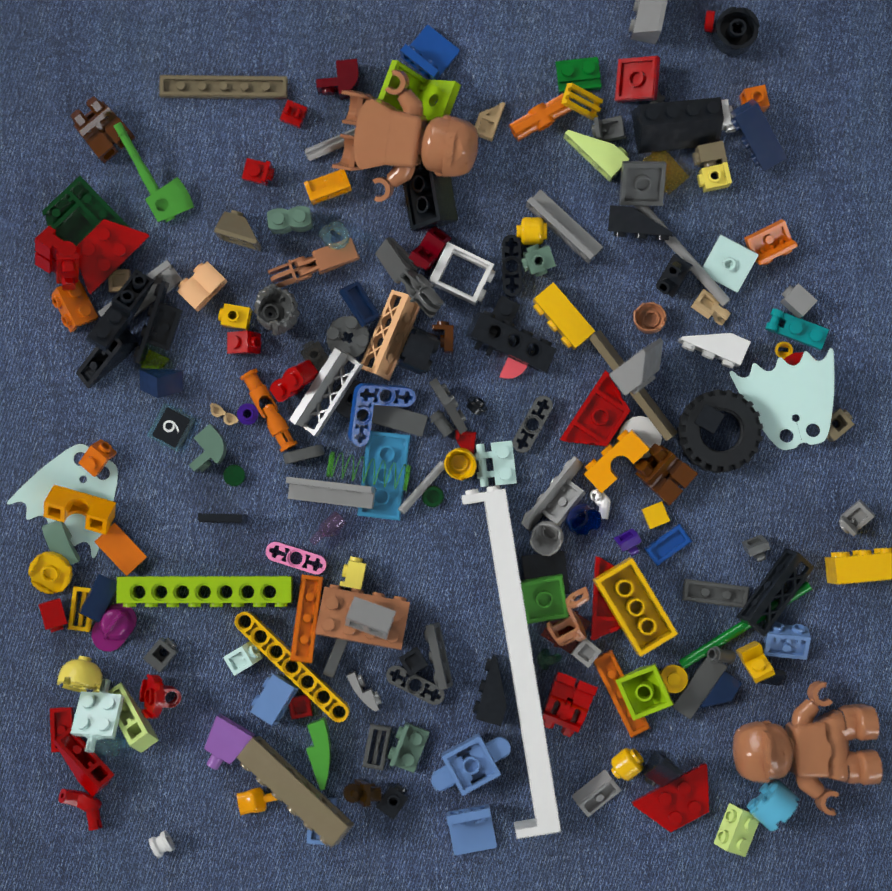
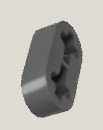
[283,444,325,465]

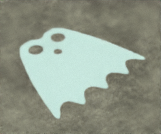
[730,348,834,450]
[7,444,118,558]

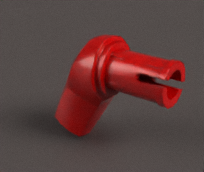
[58,789,103,831]

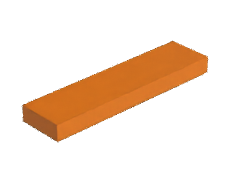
[290,574,323,664]
[593,650,650,738]

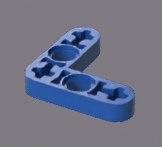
[348,383,416,446]

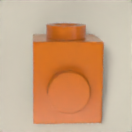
[78,439,117,477]

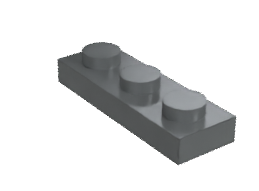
[424,622,453,690]

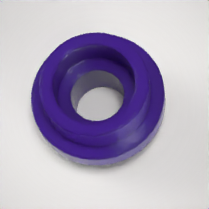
[237,403,259,425]

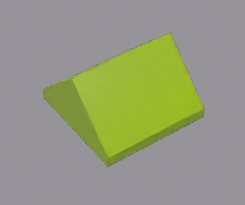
[615,664,674,721]

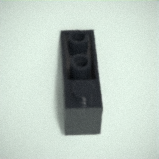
[608,205,675,240]
[472,654,507,726]

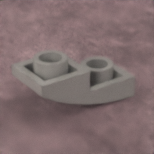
[347,671,382,712]

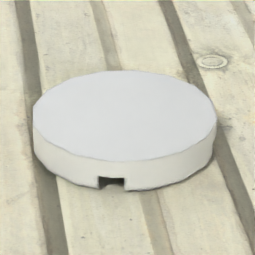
[619,416,662,459]

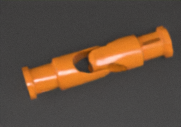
[240,368,298,453]

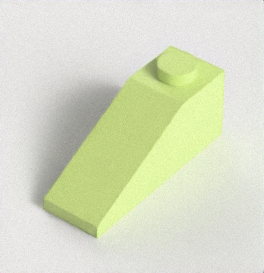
[564,130,629,182]
[108,682,159,753]

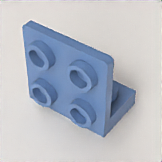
[446,804,497,855]

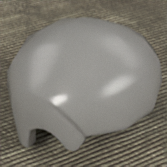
[530,521,564,556]

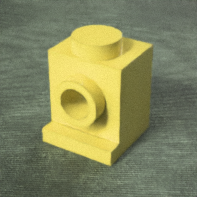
[697,162,732,192]
[339,556,367,590]

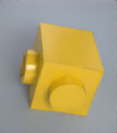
[218,303,252,331]

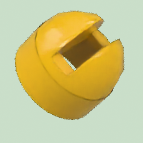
[775,341,793,359]

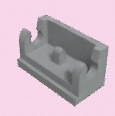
[345,596,396,640]

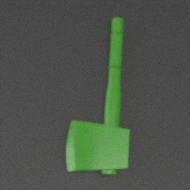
[114,122,194,222]

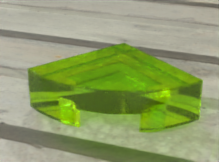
[141,349,170,369]

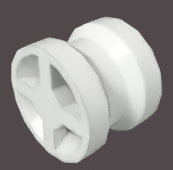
[149,830,175,858]

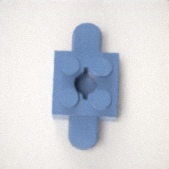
[431,732,511,796]

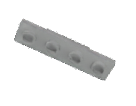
[521,456,586,531]

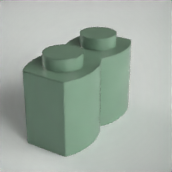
[267,206,313,234]

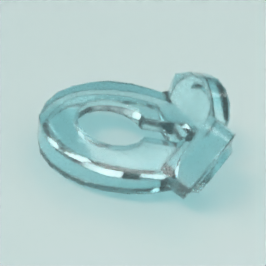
[318,221,349,250]

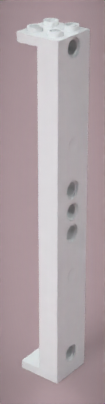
[461,485,561,839]

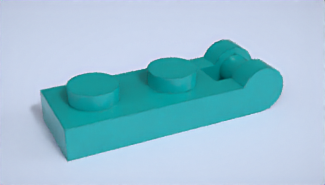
[765,308,829,350]

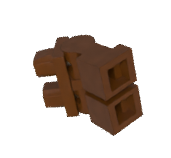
[70,96,136,163]
[635,444,698,507]

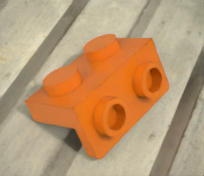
[744,219,798,265]
[51,280,98,332]

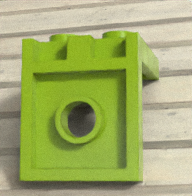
[378,60,461,123]

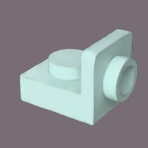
[223,641,263,676]

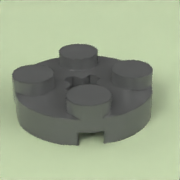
[326,316,369,358]

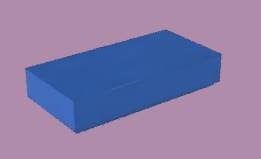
[644,524,692,566]

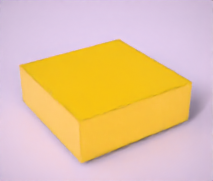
[641,501,670,529]

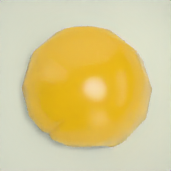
[444,448,477,481]

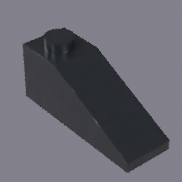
[76,327,139,388]
[641,750,683,787]

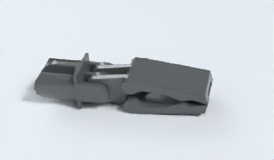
[375,237,444,318]

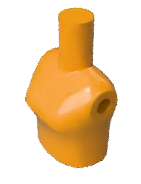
[237,787,277,816]

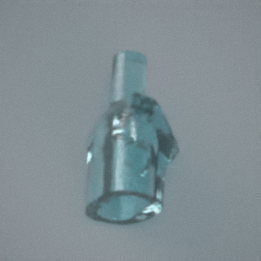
[94,732,132,756]

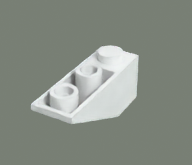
[678,333,751,369]

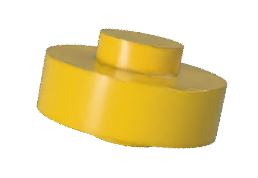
[660,664,688,693]

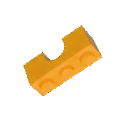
[584,429,650,493]
[44,485,116,535]

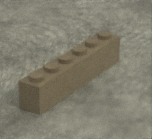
[236,736,355,847]

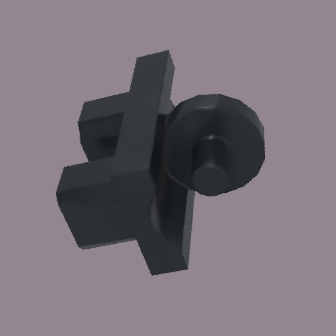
[656,254,693,298]

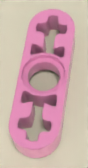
[266,542,327,574]

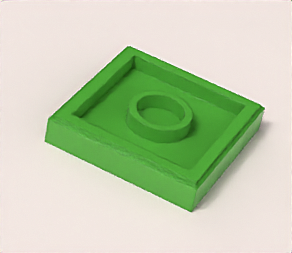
[520,574,569,624]

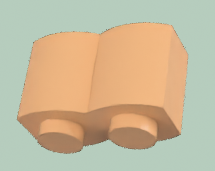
[177,261,227,312]

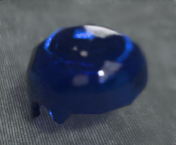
[567,503,602,536]

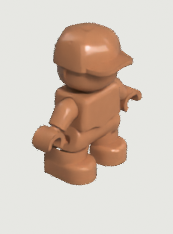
[332,70,478,202]
[733,681,882,816]

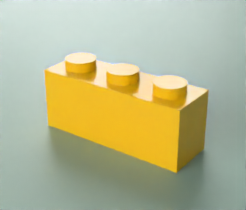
[533,282,595,350]

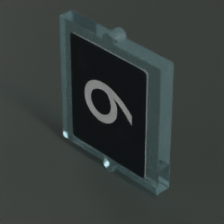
[147,403,196,452]

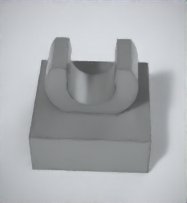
[571,639,602,668]

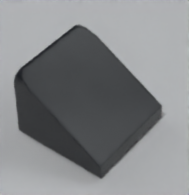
[759,668,786,686]

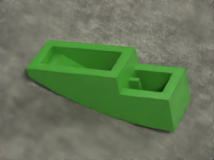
[306,717,331,791]

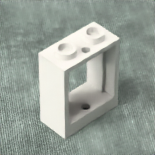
[429,242,496,305]

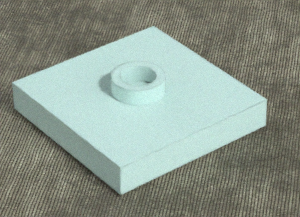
[702,234,759,293]

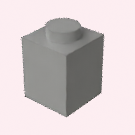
[780,283,818,318]

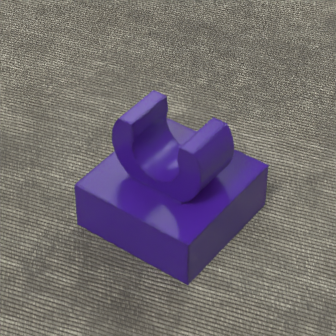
[614,528,642,556]

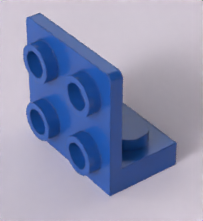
[400,25,460,80]

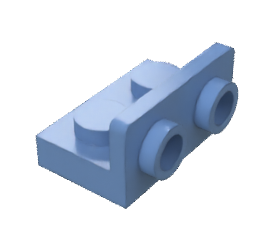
[763,622,811,660]

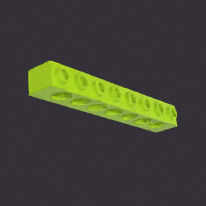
[117,576,293,607]

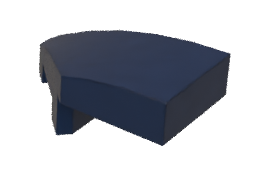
[700,671,742,708]

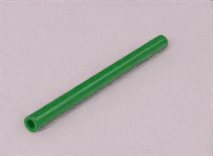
[678,581,812,670]

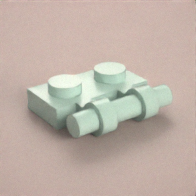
[475,440,517,487]

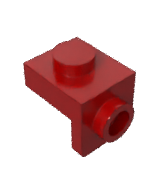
[227,331,262,354]

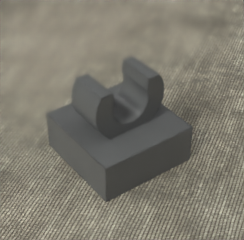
[741,534,770,562]

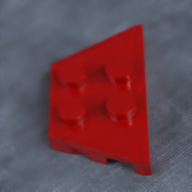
[76,219,150,294]
[559,370,630,447]
[590,556,621,640]
[632,762,709,833]

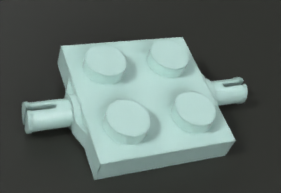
[71,679,125,753]

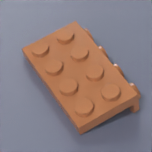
[315,584,410,650]

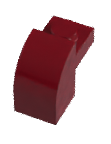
[316,59,359,100]
[408,226,452,270]

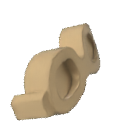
[210,403,239,426]

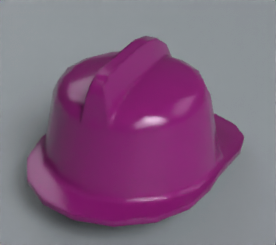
[91,603,137,652]

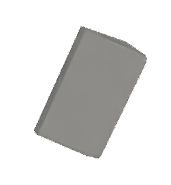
[572,770,622,817]

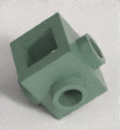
[521,244,556,277]

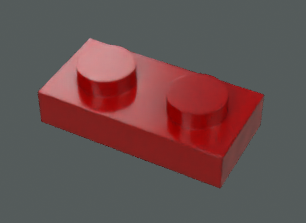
[50,707,74,752]

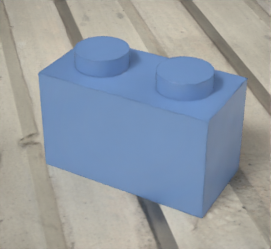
[250,674,299,726]

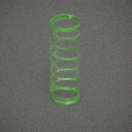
[327,451,411,491]

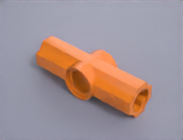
[509,93,572,141]

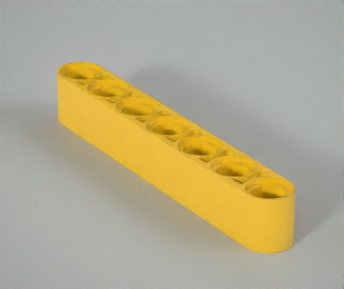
[235,611,350,722]

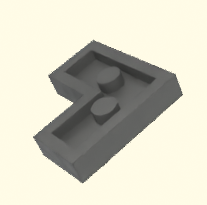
[429,378,468,434]

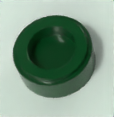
[223,465,246,486]
[422,486,444,508]

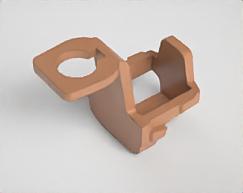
[546,587,590,646]

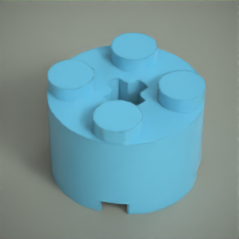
[747,779,799,831]

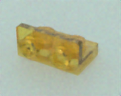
[643,151,689,195]

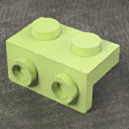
[714,803,759,857]

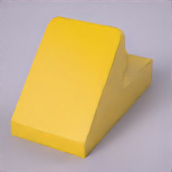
[736,641,775,684]

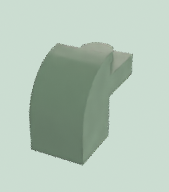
[189,424,227,472]

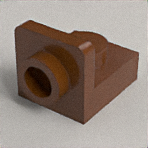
[432,321,454,353]

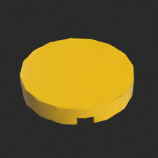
[28,551,73,594]

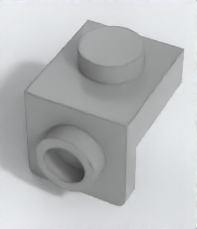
[839,499,875,537]

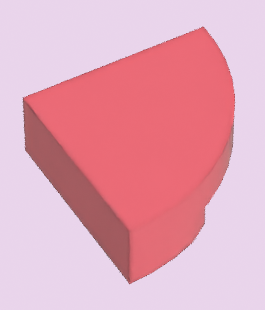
[499,357,527,379]

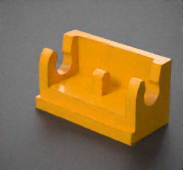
[304,169,352,205]

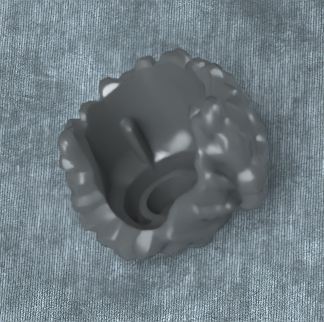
[254,283,300,336]

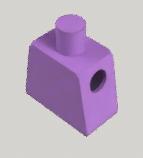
[204,714,255,770]

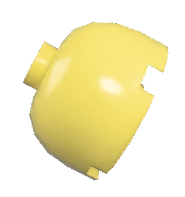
[57,656,102,693]

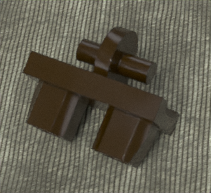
[343,778,381,807]

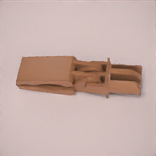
[267,238,360,288]

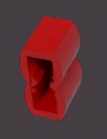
[270,360,318,402]

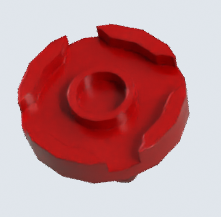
[139,674,181,719]

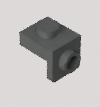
[592,115,626,142]

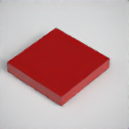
[615,56,660,103]

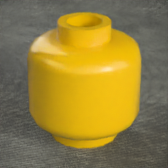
[516,217,547,245]
[611,748,644,781]

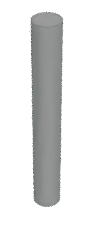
[398,461,445,514]

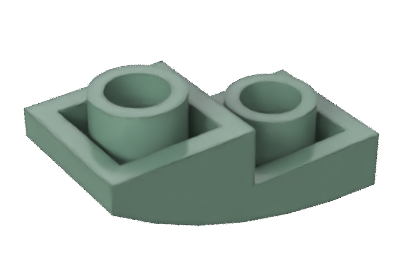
[42,521,80,565]

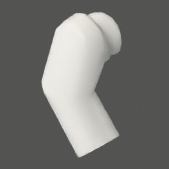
[590,489,611,519]

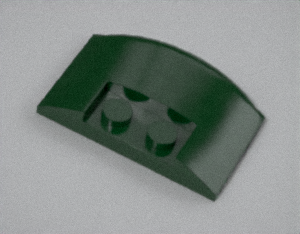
[42,176,130,246]

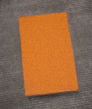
[94,523,147,576]

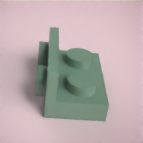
[387,722,430,773]

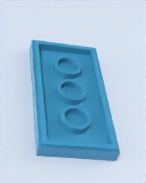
[357,431,411,521]

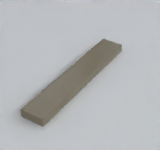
[159,75,288,99]
[589,330,678,441]

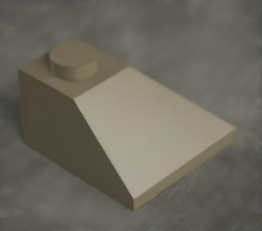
[214,210,262,252]

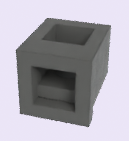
[143,637,179,673]

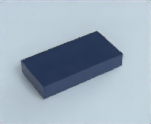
[339,281,381,327]
[79,574,117,622]

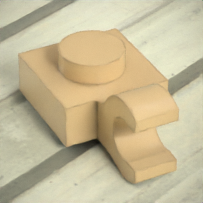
[691,289,731,326]

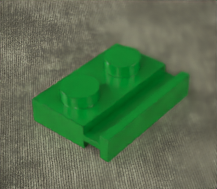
[555,57,601,94]

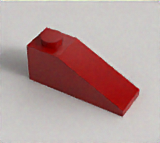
[53,727,115,797]

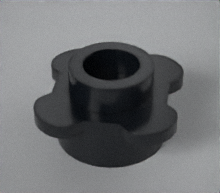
[466,396,488,416]

